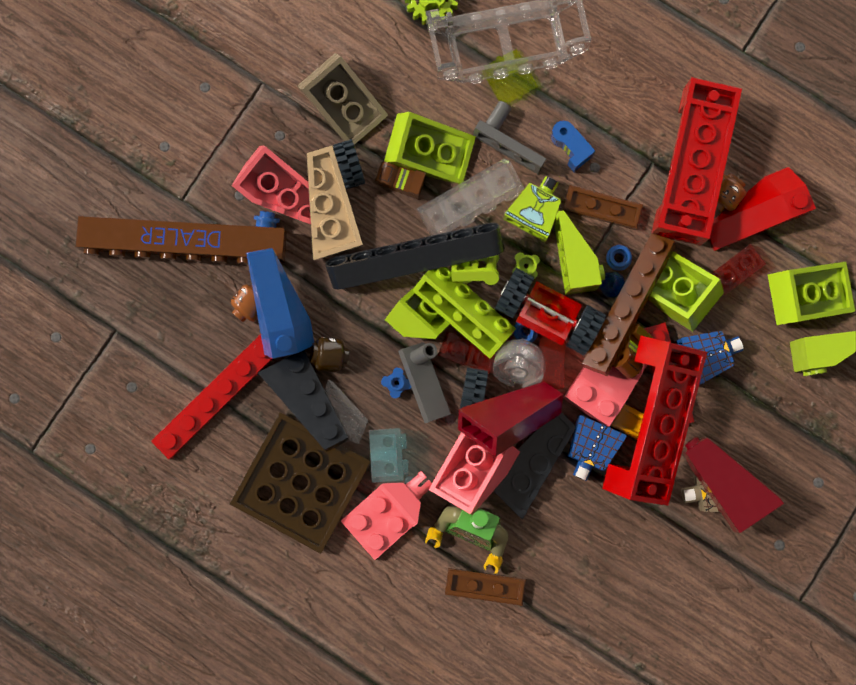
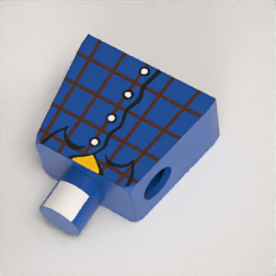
[676,331,743,385]
[568,415,627,481]

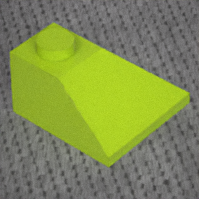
[385,287,450,339]

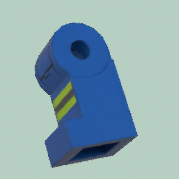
[551,121,595,172]

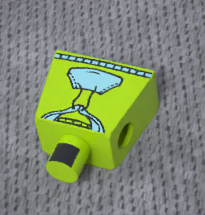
[503,176,561,242]

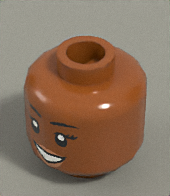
[716,173,746,212]
[231,285,258,322]

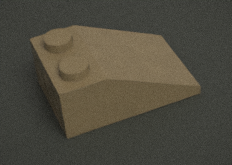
[297,53,388,145]

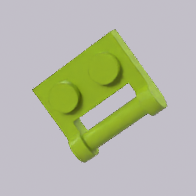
[451,254,499,285]

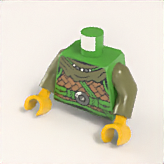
[425,506,508,574]

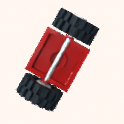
[495,268,606,355]

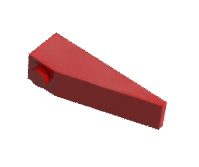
[709,167,816,251]

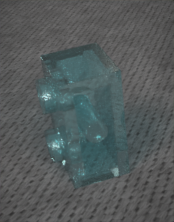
[369,428,409,483]

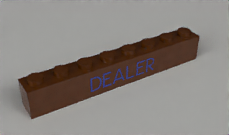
[76,216,287,265]

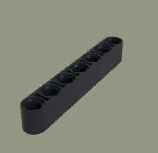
[325,223,505,290]

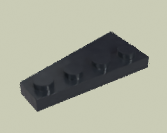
[258,350,350,452]

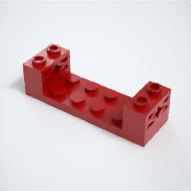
[651,77,742,246]
[602,336,707,506]

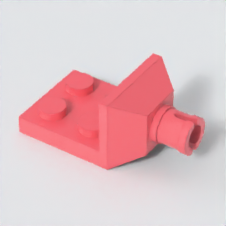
[341,471,432,560]

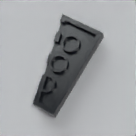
[494,412,576,520]

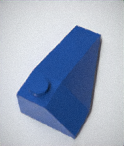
[246,248,314,358]

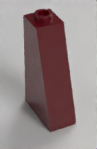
[458,382,563,457]
[682,436,784,533]

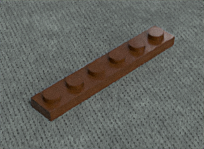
[582,233,676,376]

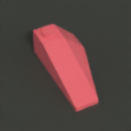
[232,146,311,225]

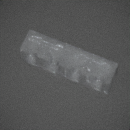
[416,159,524,236]

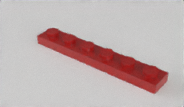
[151,334,274,460]

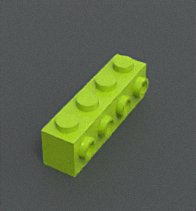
[412,267,516,358]

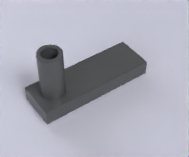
[473,101,546,175]
[398,342,451,424]

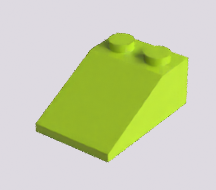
[384,112,476,185]
[554,210,605,295]
[648,252,724,332]
[768,262,855,325]
[790,331,856,376]

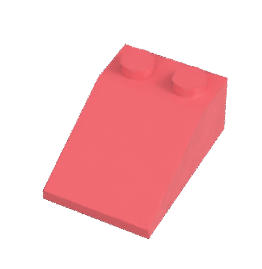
[563,364,647,427]
[429,432,520,515]

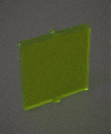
[480,49,538,104]

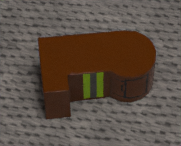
[375,162,426,200]
[613,324,653,378]

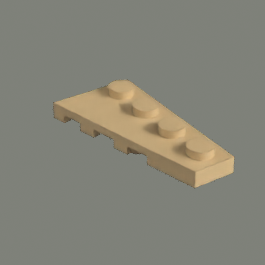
[307,146,363,260]

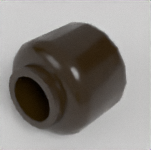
[310,337,349,372]

